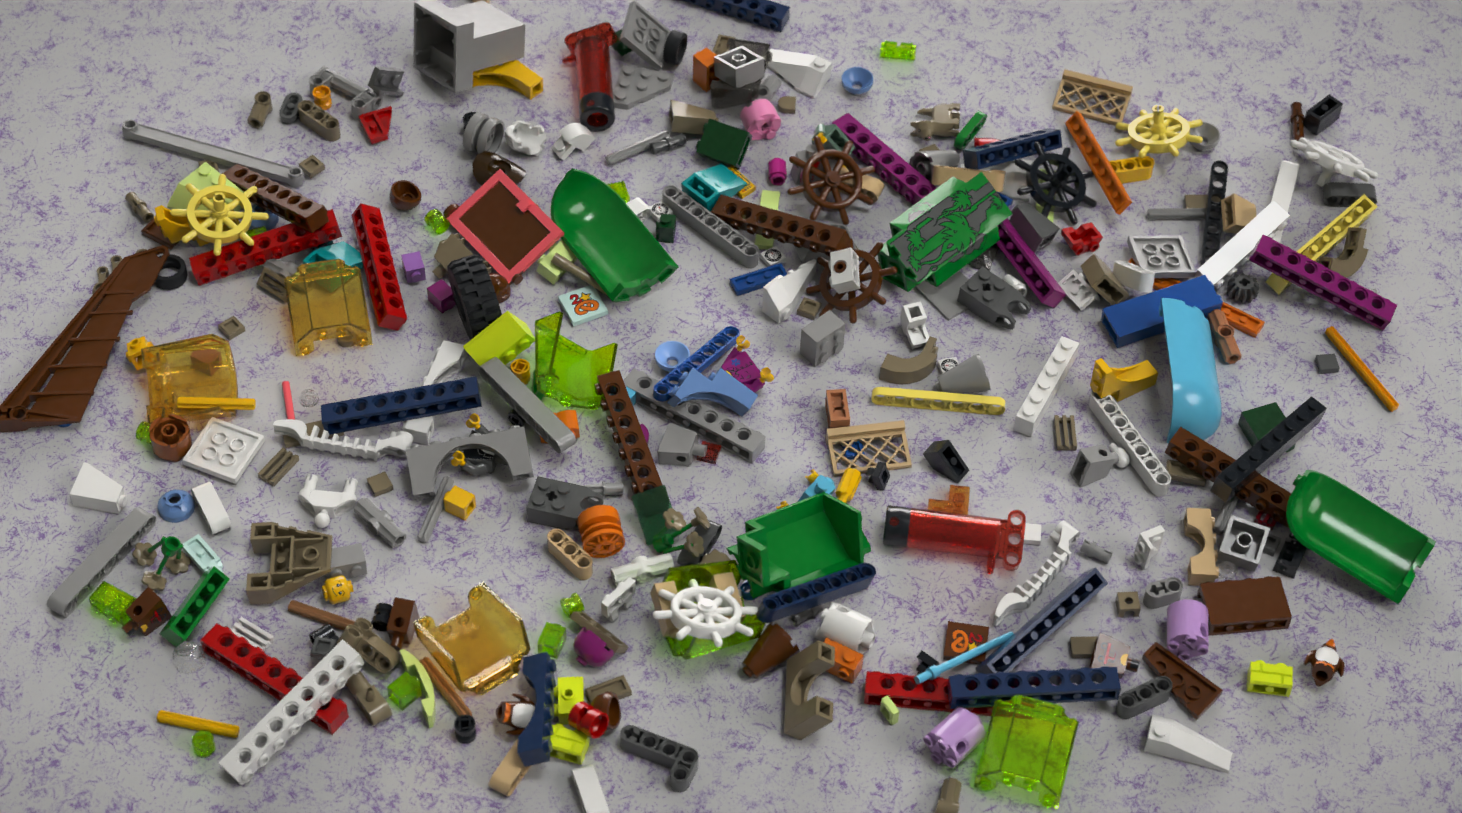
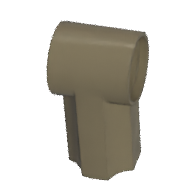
[247,91,273,129]
[936,777,962,813]

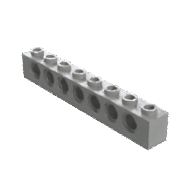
[623,368,765,464]

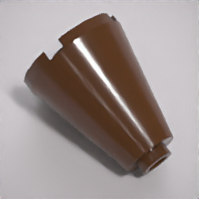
[742,622,800,678]

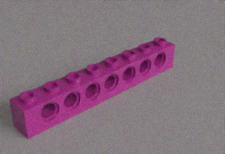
[832,113,937,205]
[1249,234,1397,331]

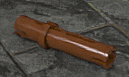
[1290,102,1305,149]

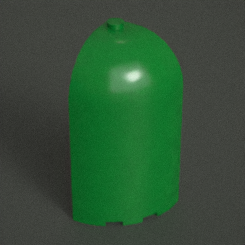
[550,168,679,302]
[1286,470,1436,605]

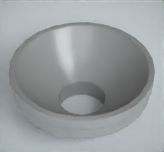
[1189,122,1220,150]

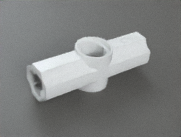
[611,553,674,586]

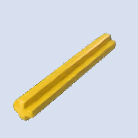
[177,397,256,410]
[157,710,240,738]

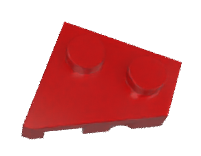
[358,106,392,144]

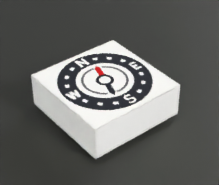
[649,200,673,221]
[760,246,786,267]
[937,357,959,374]

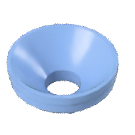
[655,341,690,372]

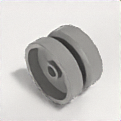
[463,112,504,153]

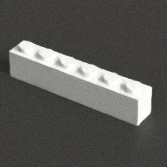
[1195,201,1290,289]
[1014,336,1079,437]

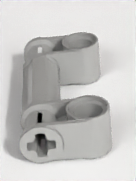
[309,66,383,121]

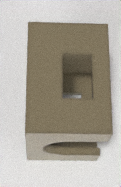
[1115,592,1141,617]

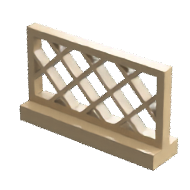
[1052,69,1133,125]
[825,420,912,477]

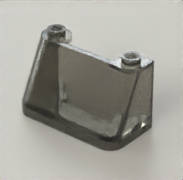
[710,38,773,109]

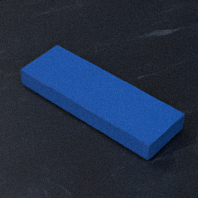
[730,263,787,296]

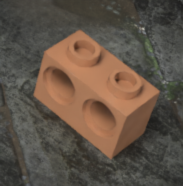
[825,389,850,429]

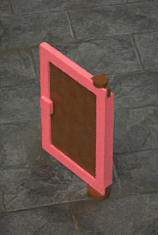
[443,169,565,285]

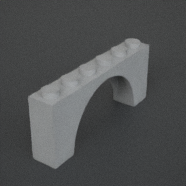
[406,425,534,500]

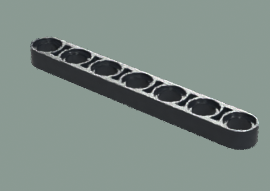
[1200,161,1228,265]

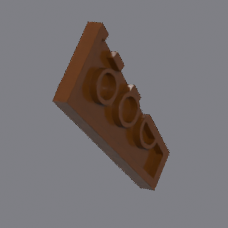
[1142,642,1223,721]

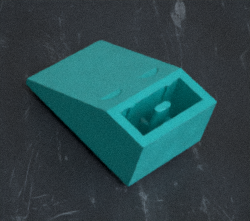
[681,164,747,212]
[302,241,364,293]

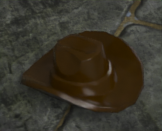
[473,151,526,185]

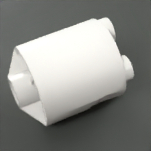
[815,602,876,654]

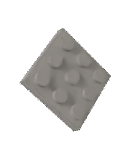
[620,0,671,71]
[1127,235,1196,278]

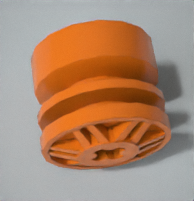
[577,505,625,558]

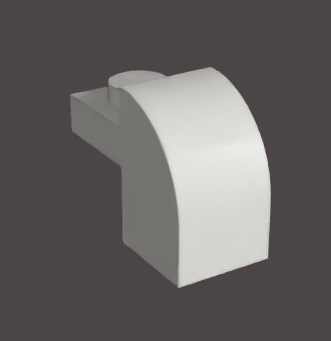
[551,123,596,160]
[900,301,929,349]

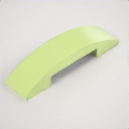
[400,649,436,728]

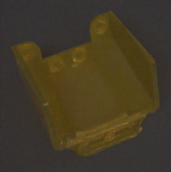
[284,259,373,356]
[413,582,531,695]

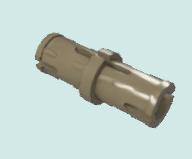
[125,192,154,223]

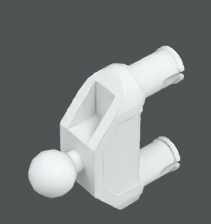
[299,474,358,528]

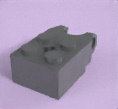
[957,266,1032,330]
[526,476,604,530]

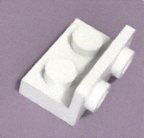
[1058,269,1101,311]
[1133,525,1165,570]

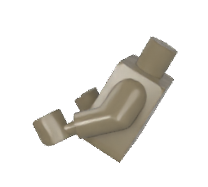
[432,233,492,280]

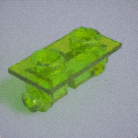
[880,40,916,61]

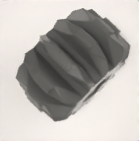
[1227,272,1259,304]

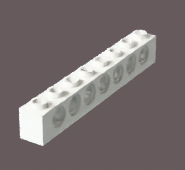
[219,639,364,786]

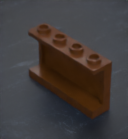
[1197,576,1292,636]

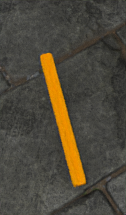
[1325,326,1399,412]

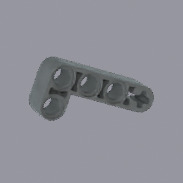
[620,725,698,793]

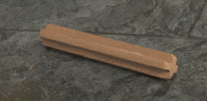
[288,600,355,630]
[419,657,472,716]

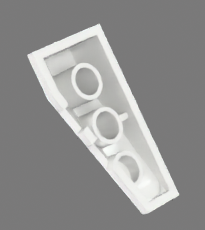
[763,49,832,99]
[960,159,1034,202]
[762,259,817,324]
[1144,714,1232,773]

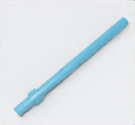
[914,631,1014,684]

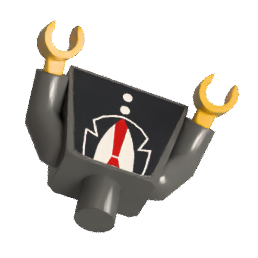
[451,413,507,476]

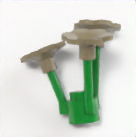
[653,507,711,557]
[132,536,191,591]

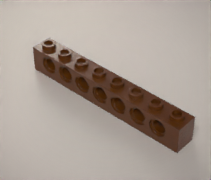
[222,164,329,233]
[711,195,851,257]
[594,370,669,517]
[1165,427,1291,529]

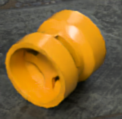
[312,85,332,110]
[510,359,531,385]

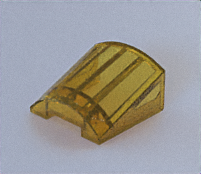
[141,334,238,425]

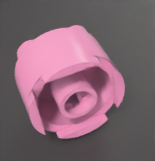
[740,99,781,140]

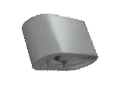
[1143,577,1183,609]

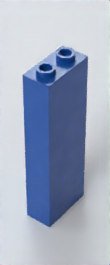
[1101,275,1223,348]

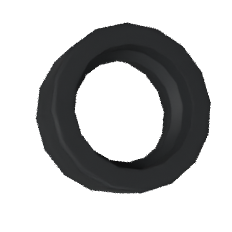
[663,30,688,65]
[154,254,188,290]

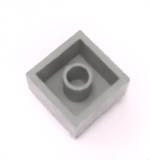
[714,46,765,88]
[800,310,845,367]
[1217,515,1270,572]

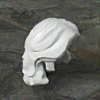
[504,121,547,156]

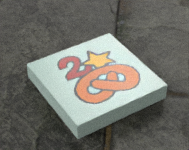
[558,285,608,327]

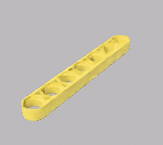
[871,387,1005,415]

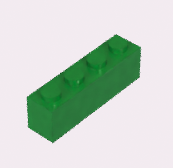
[159,566,230,647]

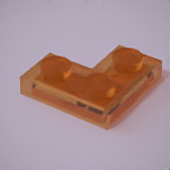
[927,485,970,524]

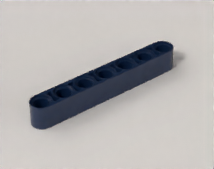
[756,563,876,623]

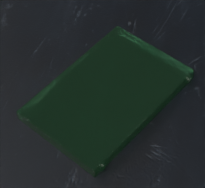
[631,484,676,546]

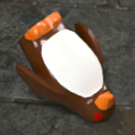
[1304,639,1345,686]
[496,693,536,735]

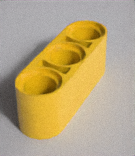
[1109,156,1155,184]

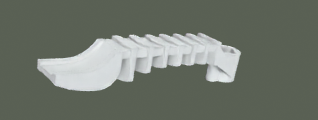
[273,419,414,461]
[993,520,1080,627]

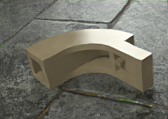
[1319,227,1368,277]
[879,336,938,384]

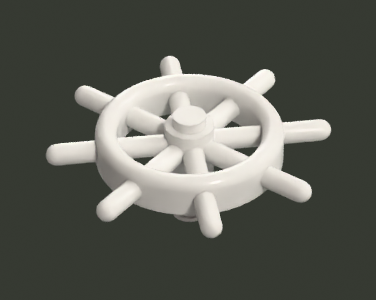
[1290,137,1378,187]
[653,579,758,647]

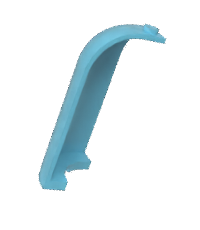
[1159,298,1222,443]

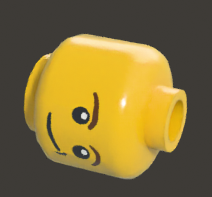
[322,575,354,605]

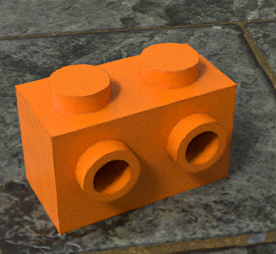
[693,47,720,92]
[824,638,864,684]

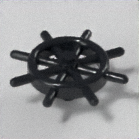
[1014,142,1097,225]

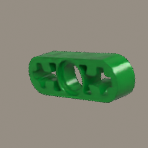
[954,111,987,150]

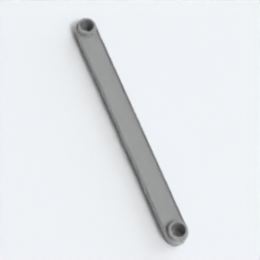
[122,120,304,187]

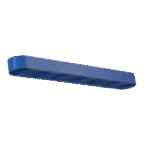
[653,326,740,402]

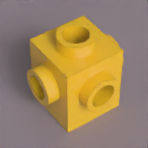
[125,336,156,370]

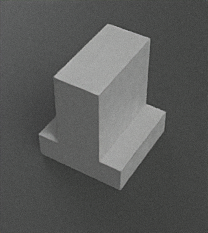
[413,0,525,93]

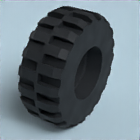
[447,254,502,340]

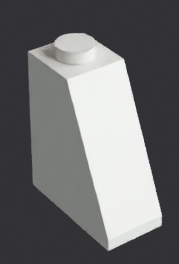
[70,462,127,514]

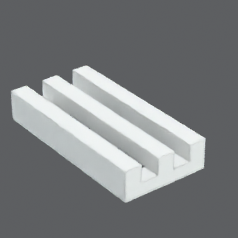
[230,617,274,651]

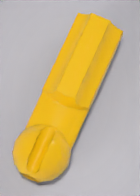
[835,468,862,503]

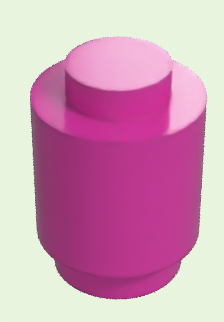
[768,158,787,185]

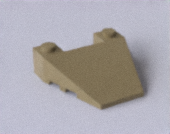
[246,522,333,605]

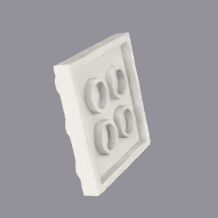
[182,417,265,484]

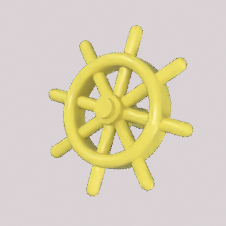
[1115,105,1203,158]
[170,174,269,256]

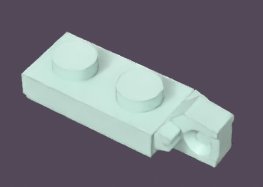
[182,534,224,573]

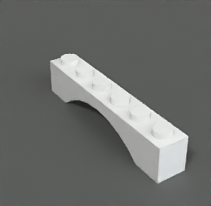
[402,340,466,445]

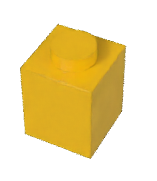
[443,485,476,521]

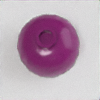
[573,627,615,667]

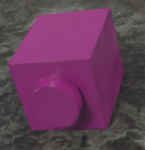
[427,279,456,313]

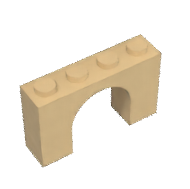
[650,572,746,638]

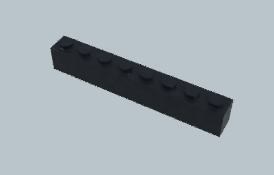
[1210,396,1327,503]

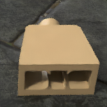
[1221,193,1257,234]

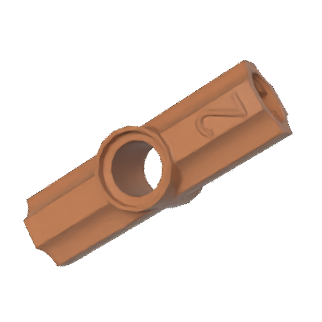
[1207,309,1242,364]

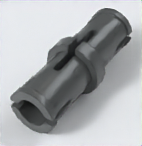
[649,133,686,154]

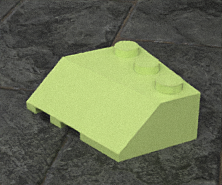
[167,162,244,212]

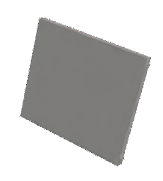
[915,271,968,321]

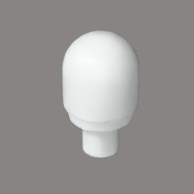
[1108,443,1130,468]

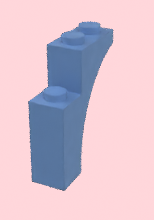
[668,368,758,417]

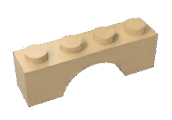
[1183,508,1219,586]

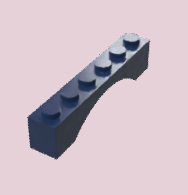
[517,652,557,767]

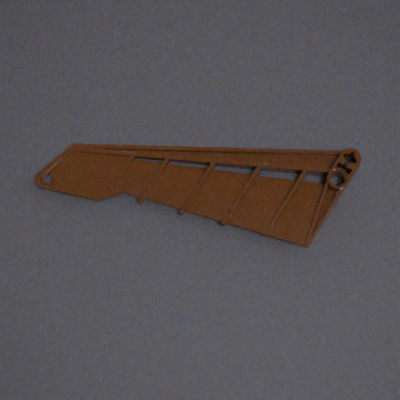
[0,246,170,433]

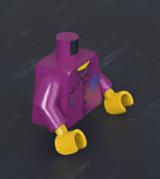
[721,335,774,393]

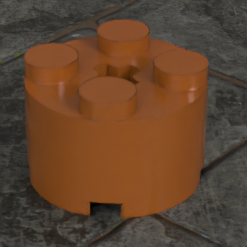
[149,414,192,462]

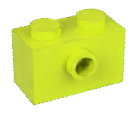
[554,677,584,725]

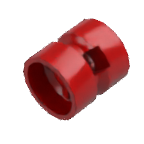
[568,701,609,739]

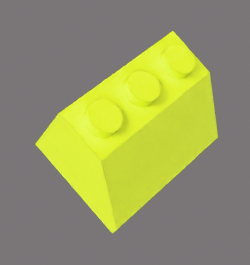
[463,311,536,366]

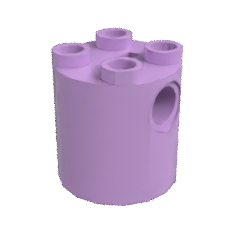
[1167,600,1209,661]
[923,707,986,768]

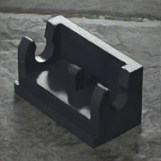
[1273,533,1307,579]

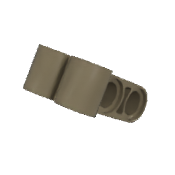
[337,617,401,673]

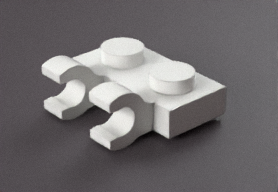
[601,577,636,623]

